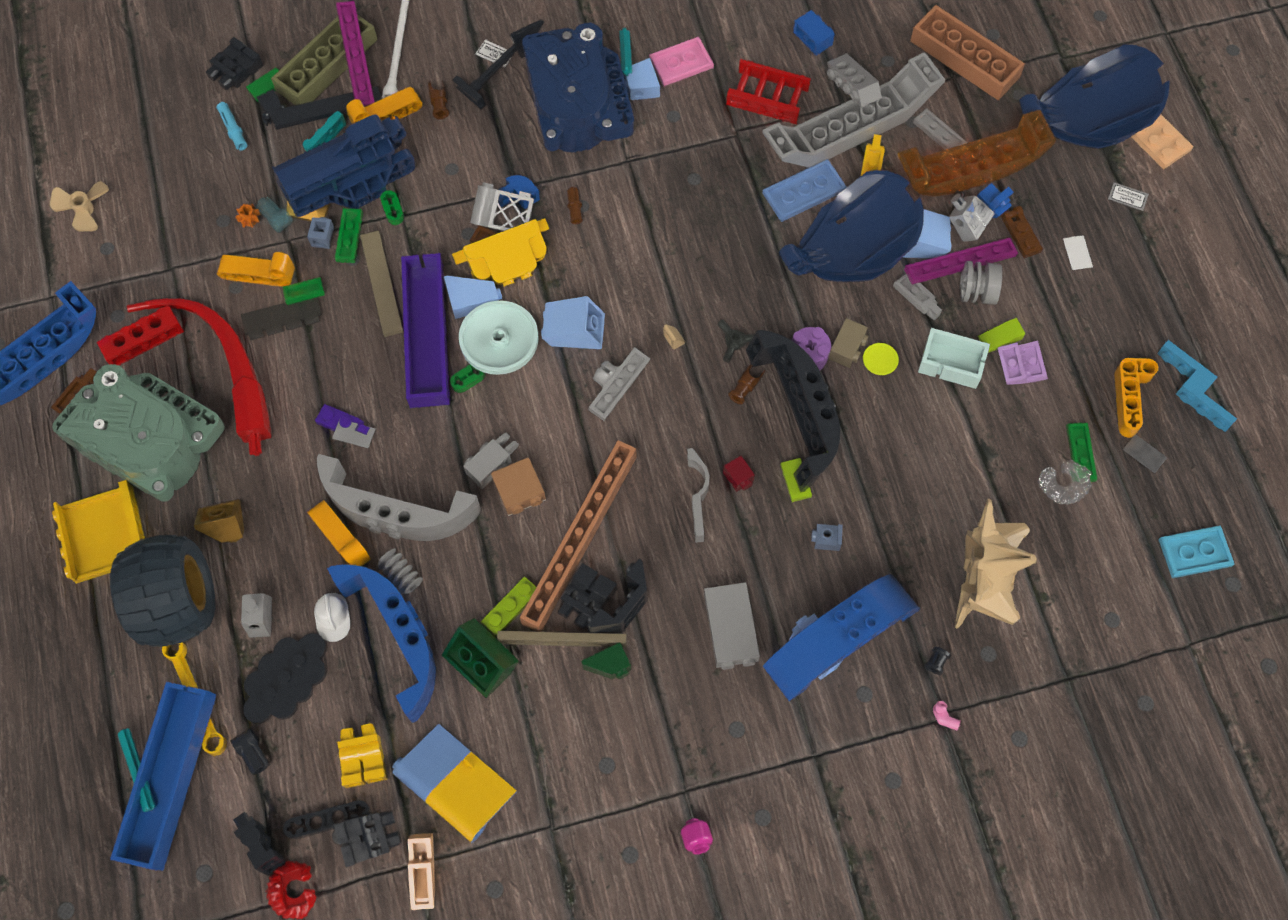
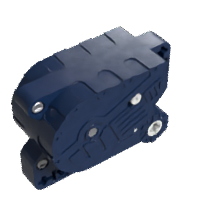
[522,23,634,152]

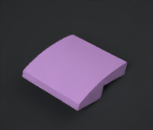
[998,341,1048,385]

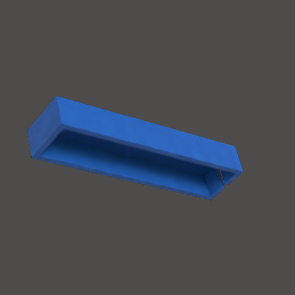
[110,682,217,871]

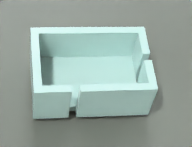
[918,328,990,389]

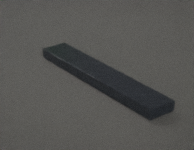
[270,87,383,130]

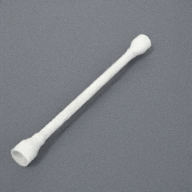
[382,0,409,98]

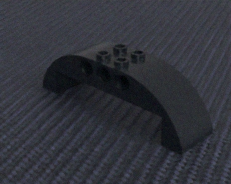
[746,330,840,493]

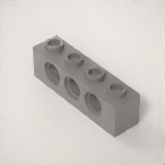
[827,53,882,107]

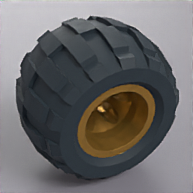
[110,535,216,647]

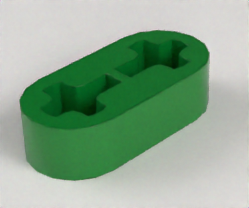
[380,190,404,225]
[450,364,485,393]

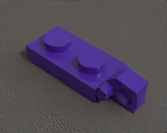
[315,404,370,435]

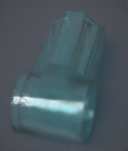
[256,197,294,233]

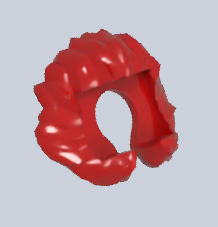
[266,861,316,919]

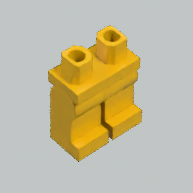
[337,723,388,788]

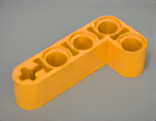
[346,87,423,124]
[217,252,295,287]
[1114,358,1159,438]
[307,500,371,567]

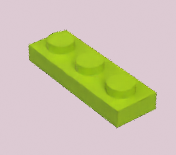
[481,576,536,638]

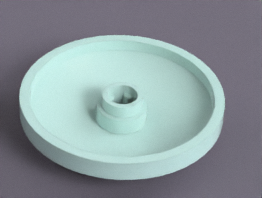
[459,301,539,375]

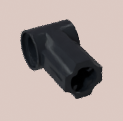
[230,728,270,775]

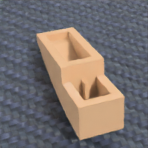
[408,833,435,910]

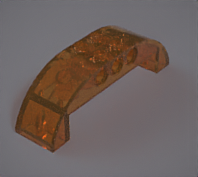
[897,110,1056,196]

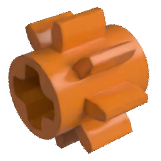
[235,204,261,227]

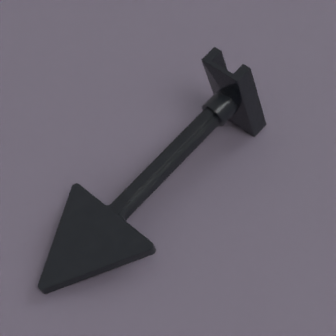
[452,19,544,110]

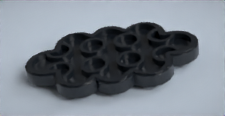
[243,633,327,724]

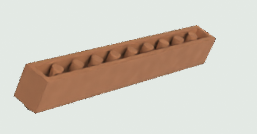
[520,440,637,632]

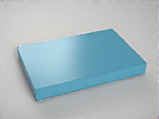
[1159,525,1235,578]

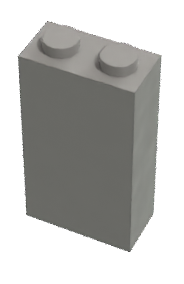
[704,582,760,670]

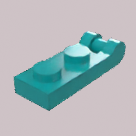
[303,111,346,152]

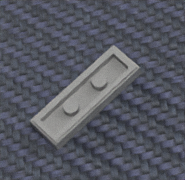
[913,108,968,157]

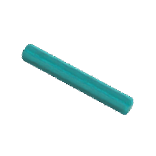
[619,28,632,76]
[118,728,156,812]

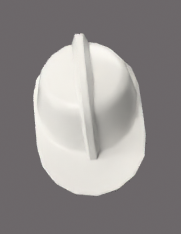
[314,593,350,642]

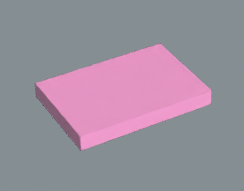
[649,37,714,86]

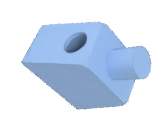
[623,58,660,100]

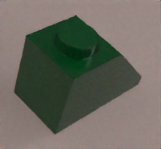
[581,643,631,679]

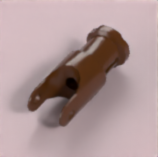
[428,81,449,120]
[728,364,765,405]

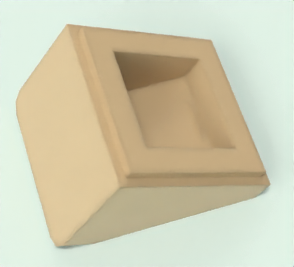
[663,324,685,349]

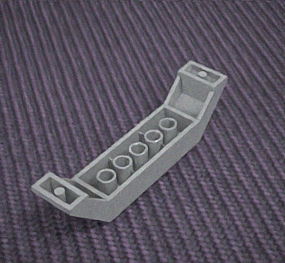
[762,52,945,168]

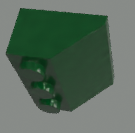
[442,618,519,698]

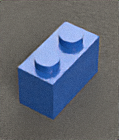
[793,10,835,55]

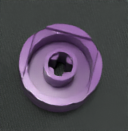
[792,327,831,371]

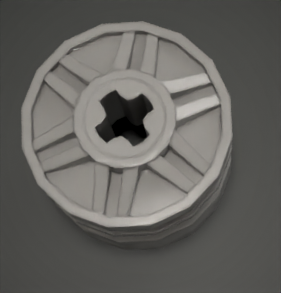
[960,261,1002,305]

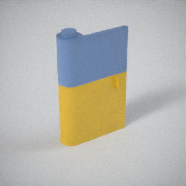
[392,724,517,843]

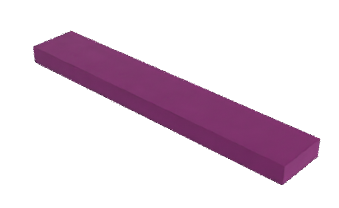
[336,1,375,107]
[904,237,1018,285]

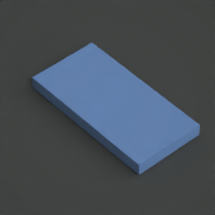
[762,159,847,222]

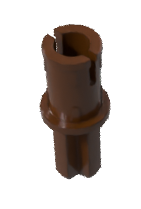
[567,187,583,224]

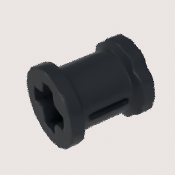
[924,647,951,675]

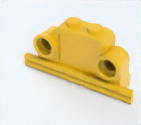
[452,218,549,287]

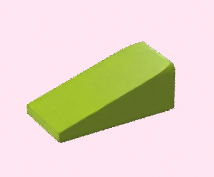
[978,318,1025,353]

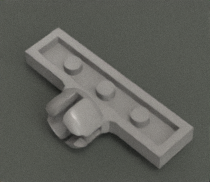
[588,347,650,421]

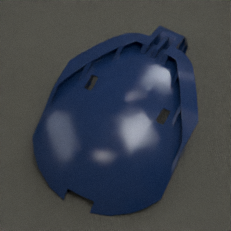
[1019,44,1170,149]
[779,170,924,282]

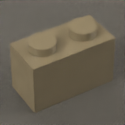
[828,318,869,368]

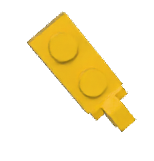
[861,134,885,176]

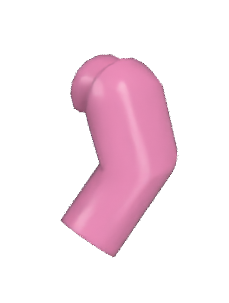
[933,701,960,731]

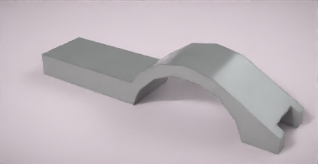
[687,448,710,542]

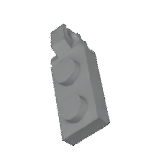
[893,274,942,320]

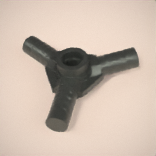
[717,320,755,363]

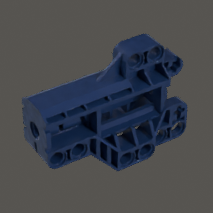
[272,115,415,217]

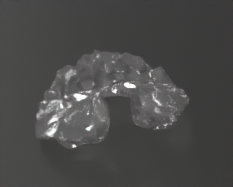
[1038,460,1092,505]

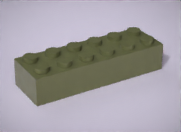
[271,15,377,105]

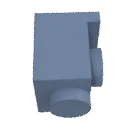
[307,217,334,249]
[811,524,843,551]

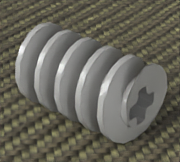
[377,549,423,594]

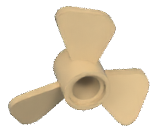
[50,181,109,231]

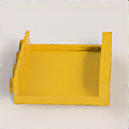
[52,480,145,584]

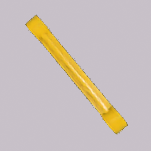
[162,642,227,756]

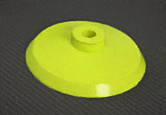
[863,343,899,375]

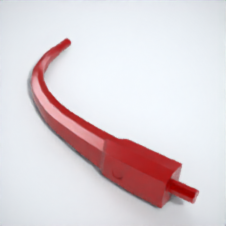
[127,299,272,456]

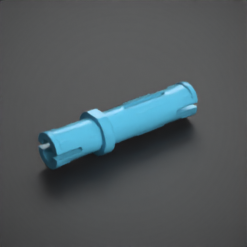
[216,102,248,150]

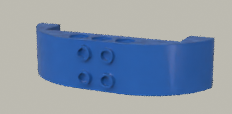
[0,281,96,406]
[327,565,436,723]
[763,574,920,701]

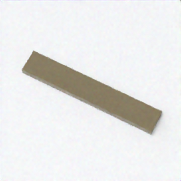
[360,231,403,337]
[497,631,627,647]

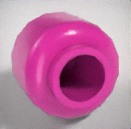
[681,818,713,854]

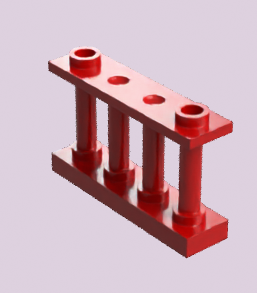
[726,59,811,124]

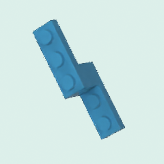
[1158,340,1237,432]

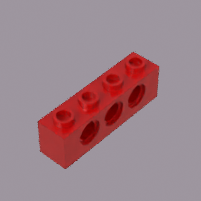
[97,305,184,365]

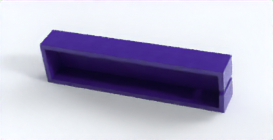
[401,253,450,408]

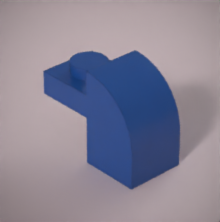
[498,175,540,209]
[977,183,1014,218]

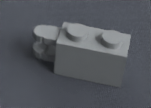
[463,432,518,489]

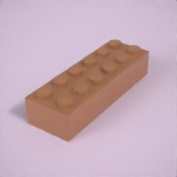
[910,5,1025,101]

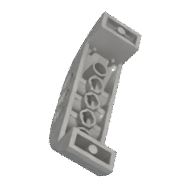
[317,454,481,541]

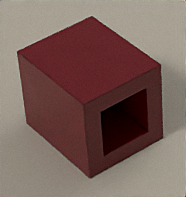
[723,456,755,492]

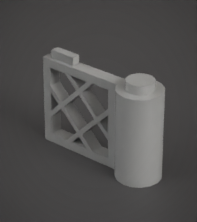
[470,182,534,231]

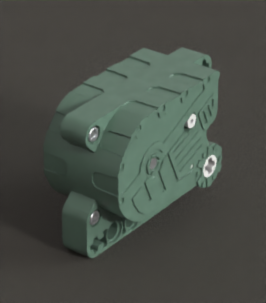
[52,364,225,502]

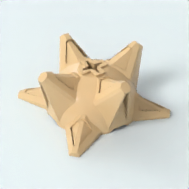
[955,499,1036,628]

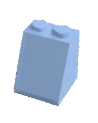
[902,209,952,259]
[541,296,605,349]

